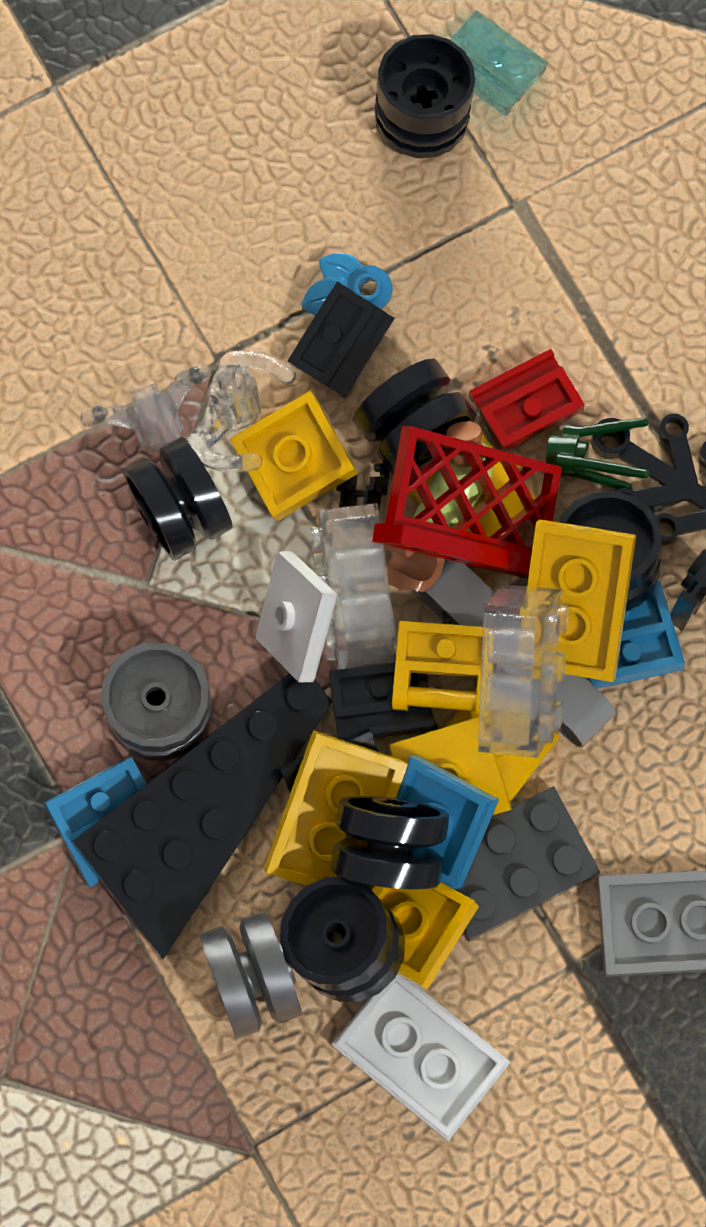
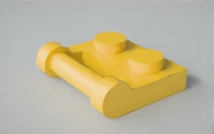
[392,621,498,717]

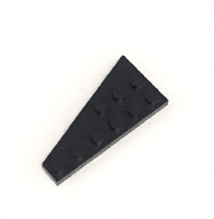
[71,673,332,960]

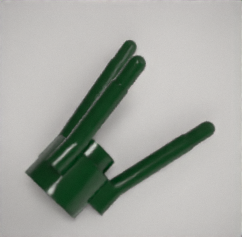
[546,417,650,489]

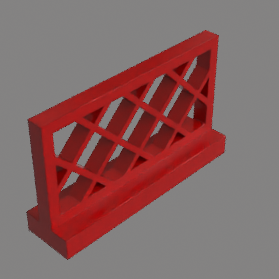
[372,426,562,579]

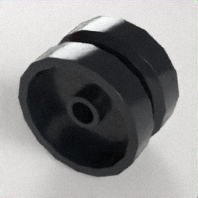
[353,358,476,475]
[122,437,233,561]
[559,491,662,612]
[330,796,450,889]
[280,877,405,1002]

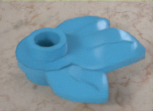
[301,253,393,316]

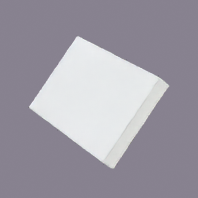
[331,974,511,1142]

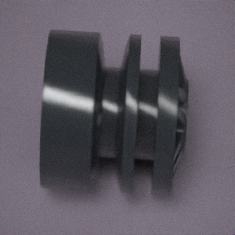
[374,34,475,158]

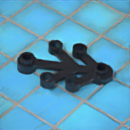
[591,414,706,545]

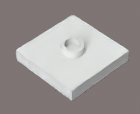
[255,551,338,682]

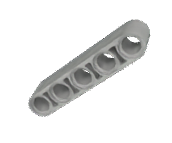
[414,560,616,748]

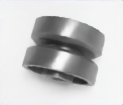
[101,642,212,761]
[199,910,303,1040]

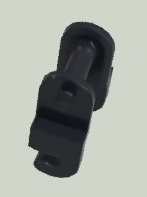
[336,463,390,524]

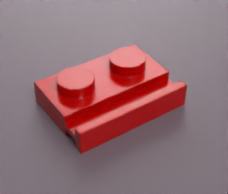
[469,349,585,452]

